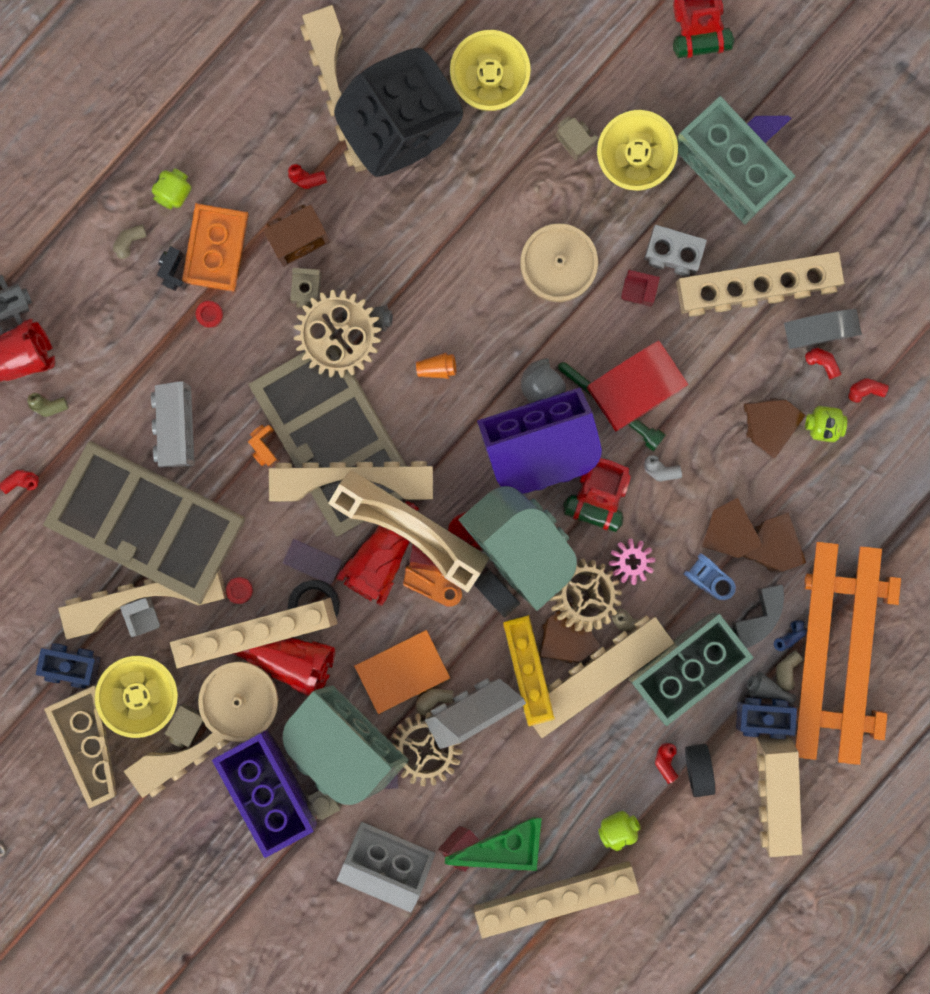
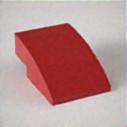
[586,340,689,432]

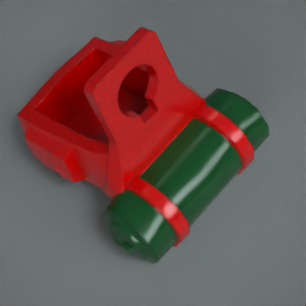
[673,0,735,59]
[563,458,631,532]

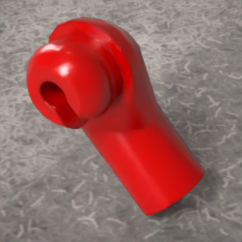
[288,164,328,189]
[805,347,842,380]
[848,378,889,403]
[0,469,39,494]
[655,743,679,784]

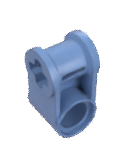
[683,553,736,600]

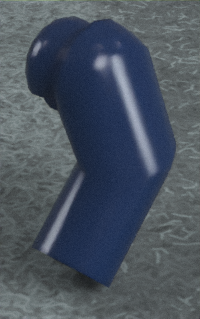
[774,620,807,651]

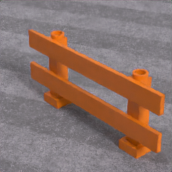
[795,542,901,765]

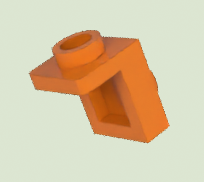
[248,425,279,468]

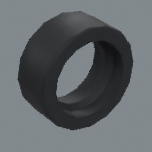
[474,566,520,618]
[288,580,340,631]
[685,744,716,798]

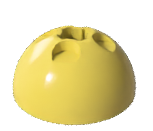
[450,30,530,111]
[597,110,678,191]
[95,656,178,738]

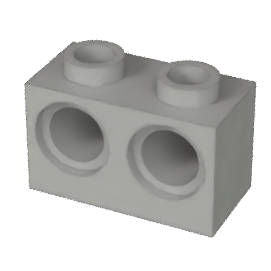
[644,225,707,277]

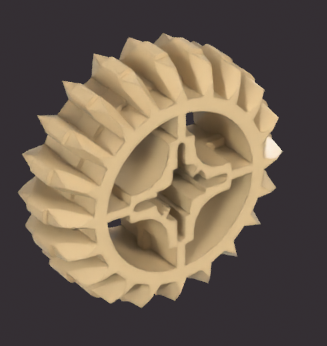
[550,559,622,632]
[392,712,462,786]

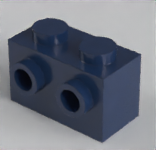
[35,643,101,689]
[736,697,797,739]

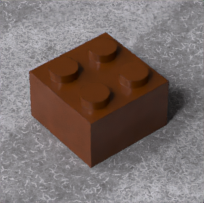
[263,204,330,267]

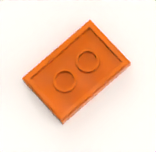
[182,203,249,292]
[354,630,450,714]

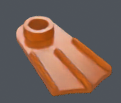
[403,565,462,607]

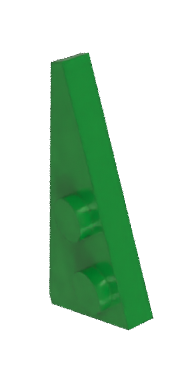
[445,817,542,871]

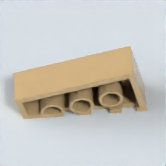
[44,685,117,809]
[756,734,802,857]

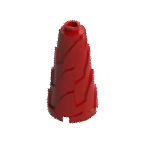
[0,319,55,382]
[336,501,419,606]
[233,637,335,696]

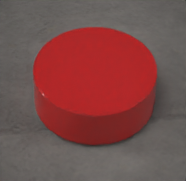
[196,301,223,328]
[226,577,253,604]

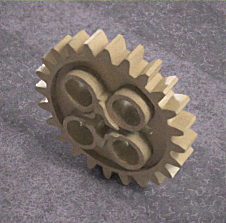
[294,290,382,378]

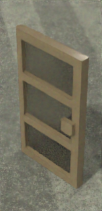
[248,345,407,537]
[43,441,246,604]

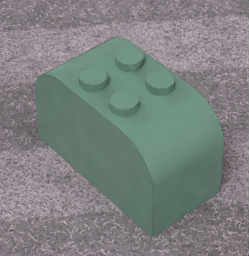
[458,486,577,611]
[628,612,754,727]
[283,685,409,805]

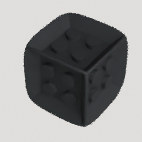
[334,48,463,177]

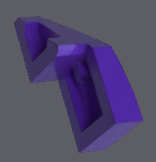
[747,115,792,144]

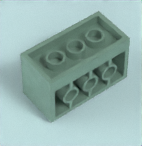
[677,96,795,225]

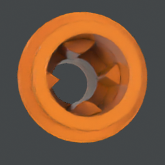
[416,352,457,379]

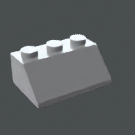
[151,381,195,468]
[425,678,526,749]
[337,822,435,912]

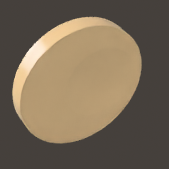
[520,224,598,302]
[198,662,279,742]

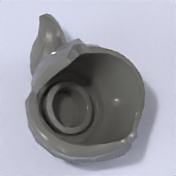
[521,358,566,404]

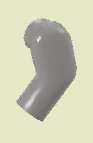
[644,455,682,481]

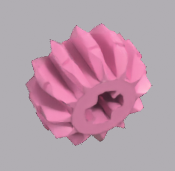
[609,539,655,585]

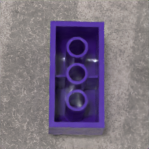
[477,388,602,494]
[212,730,317,858]

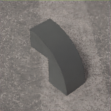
[784,309,862,349]
[732,584,784,648]

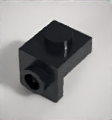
[157,246,187,291]

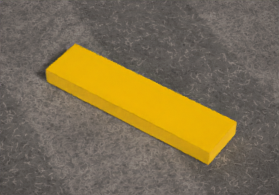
[503,615,555,726]

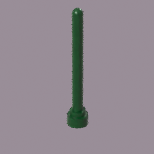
[558,362,666,451]

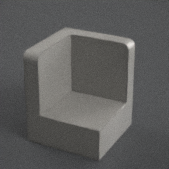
[120,597,161,637]

